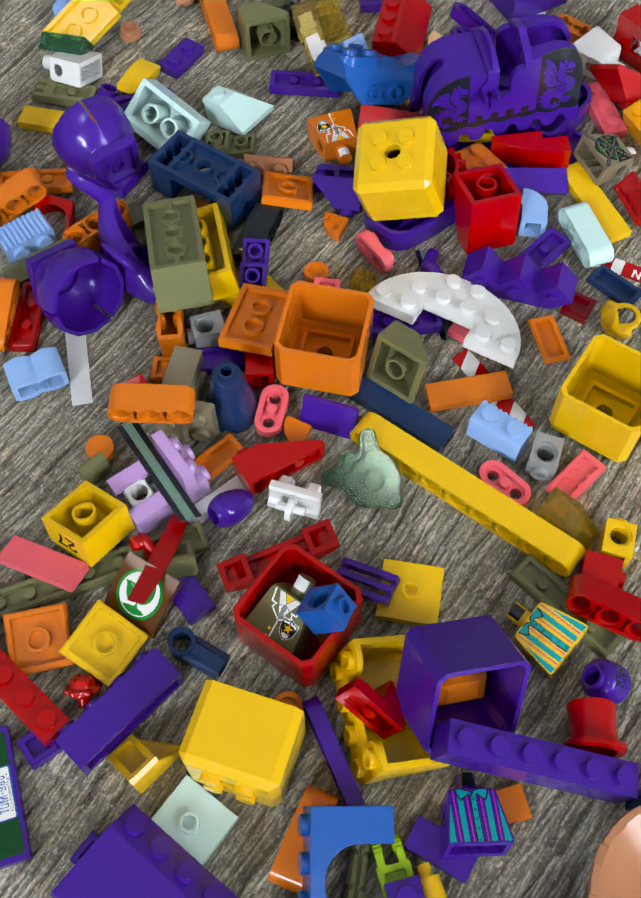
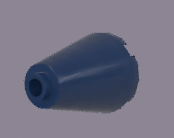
[205,362,259,434]

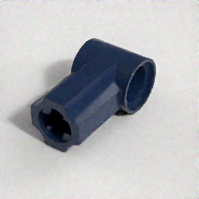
[167,626,230,681]

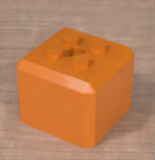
[274,281,374,397]

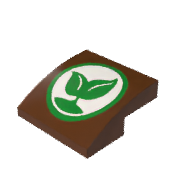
[104,551,183,639]

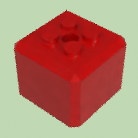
[233,544,363,687]

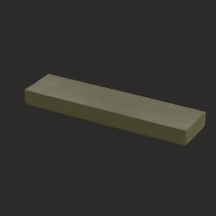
[508,554,626,659]

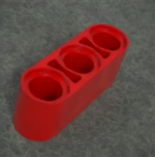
[566,573,641,642]

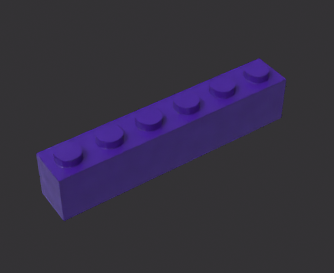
[430,718,638,803]

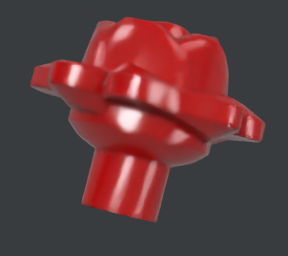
[63,674,102,709]

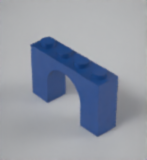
[297,805,394,898]

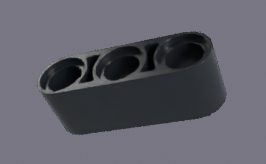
[232,201,283,262]

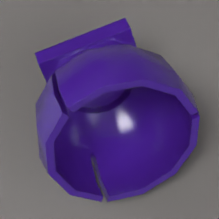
[52,95,141,184]
[24,238,124,336]

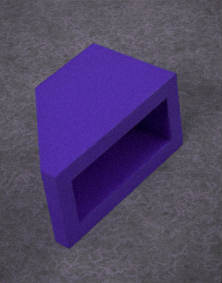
[312,174,362,217]

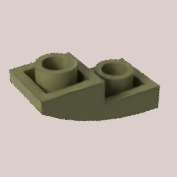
[205,129,258,159]

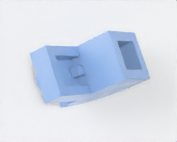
[518,188,548,238]

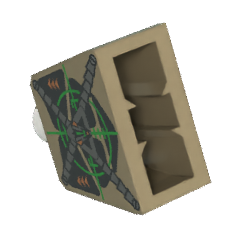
[572,134,636,186]

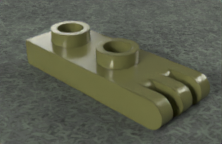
[31,78,98,109]

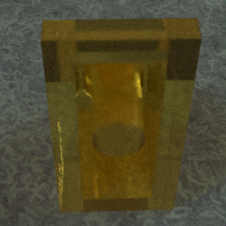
[536,486,600,556]

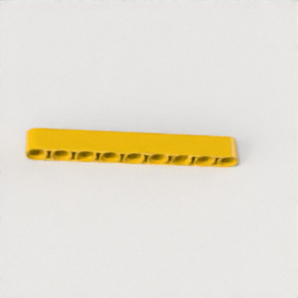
[350,411,585,577]

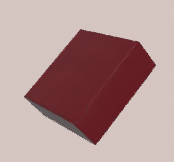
[560,291,597,325]

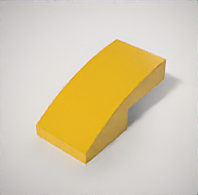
[117,58,161,94]

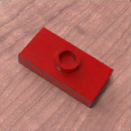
[613,171,641,226]

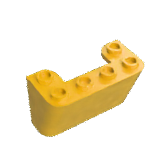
[329,635,450,785]

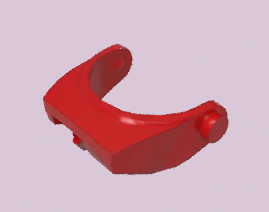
[32,194,76,231]

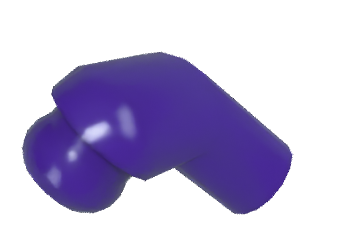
[420,248,444,274]

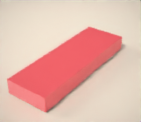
[0,535,90,593]

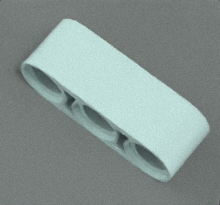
[558,201,614,268]

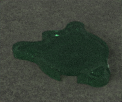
[321,428,403,510]

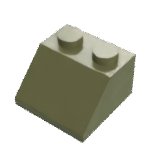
[237,1,291,62]
[366,320,429,404]

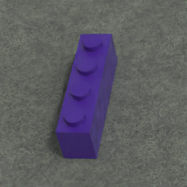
[55,647,184,775]

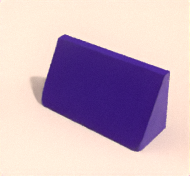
[300,393,359,439]

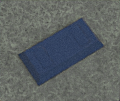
[586,264,641,310]

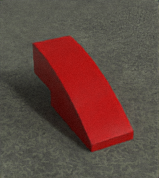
[490,131,572,168]

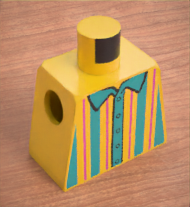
[506,602,588,679]

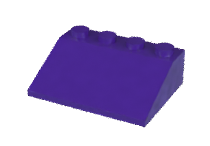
[51,803,238,898]

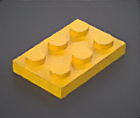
[42,0,121,51]

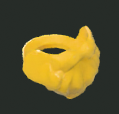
[600,300,641,340]

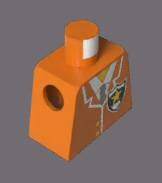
[307,108,357,165]

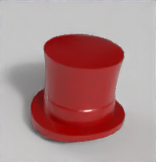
[563,697,628,759]

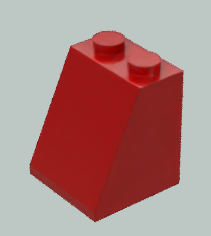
[452,163,522,255]

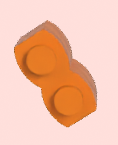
[155,300,187,357]

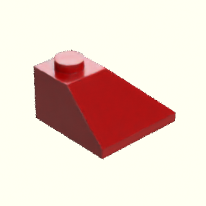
[589,64,641,110]

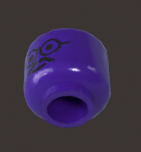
[581,658,631,704]

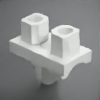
[267,475,323,522]

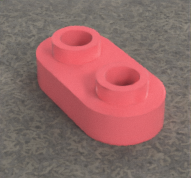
[355,229,395,274]
[254,384,289,438]
[478,460,531,507]

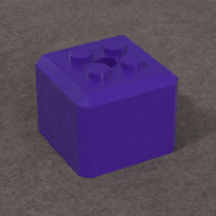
[396,615,531,755]

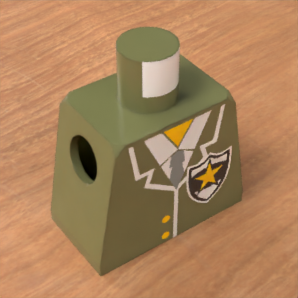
[245,573,316,656]

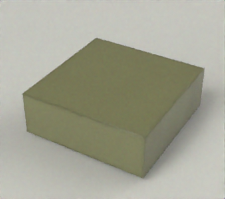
[78,452,112,485]

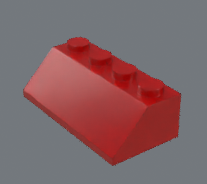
[372,0,432,57]

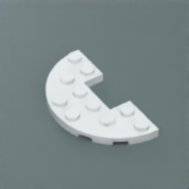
[368,272,521,368]

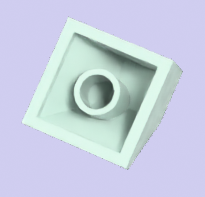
[202,85,274,135]

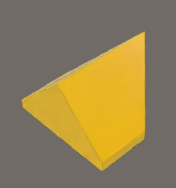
[107,734,181,795]

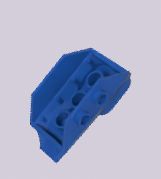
[313,43,419,105]

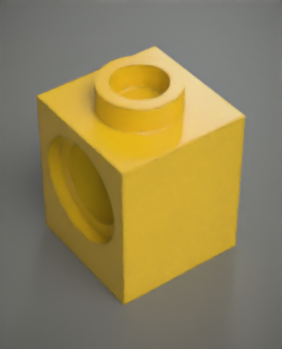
[597,517,638,569]

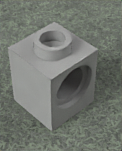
[186,309,224,349]
[524,431,565,481]

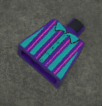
[441,772,514,858]

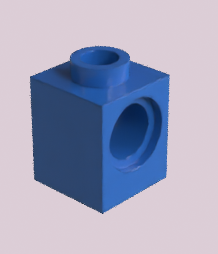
[296,583,357,635]

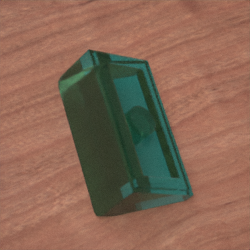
[39,31,94,55]

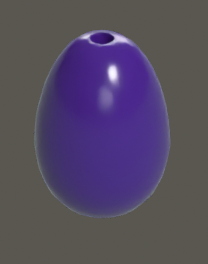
[207,489,255,528]

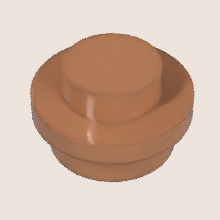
[119,21,142,43]

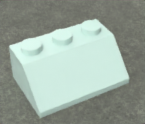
[124,78,211,150]

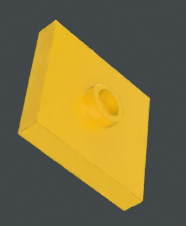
[375,559,444,626]
[59,599,149,689]

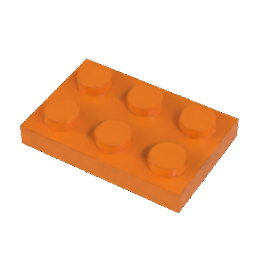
[218,283,289,357]

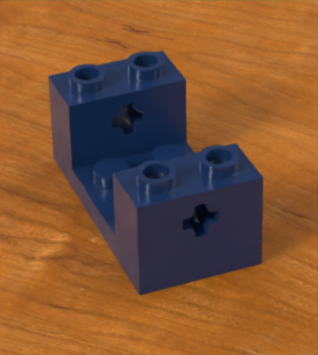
[148,130,262,231]

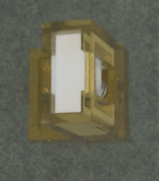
[290,0,351,77]

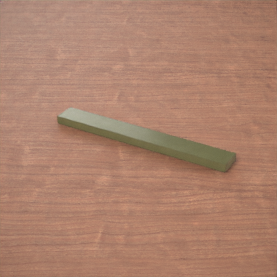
[0,520,210,623]

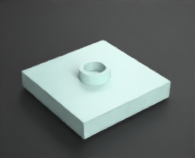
[152,775,239,866]

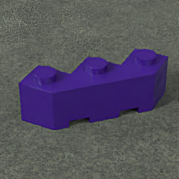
[461,246,578,309]

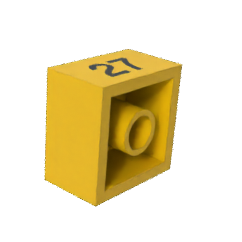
[41,480,135,568]

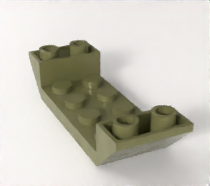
[142,195,214,314]

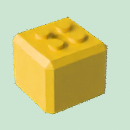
[353,116,447,221]
[549,334,641,462]
[178,680,306,807]

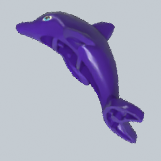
[65,167,156,305]

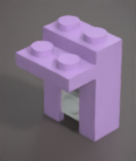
[106,430,211,533]

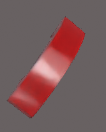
[216,518,340,593]

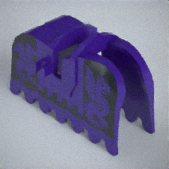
[408,14,583,145]

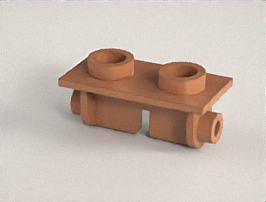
[244,154,295,180]

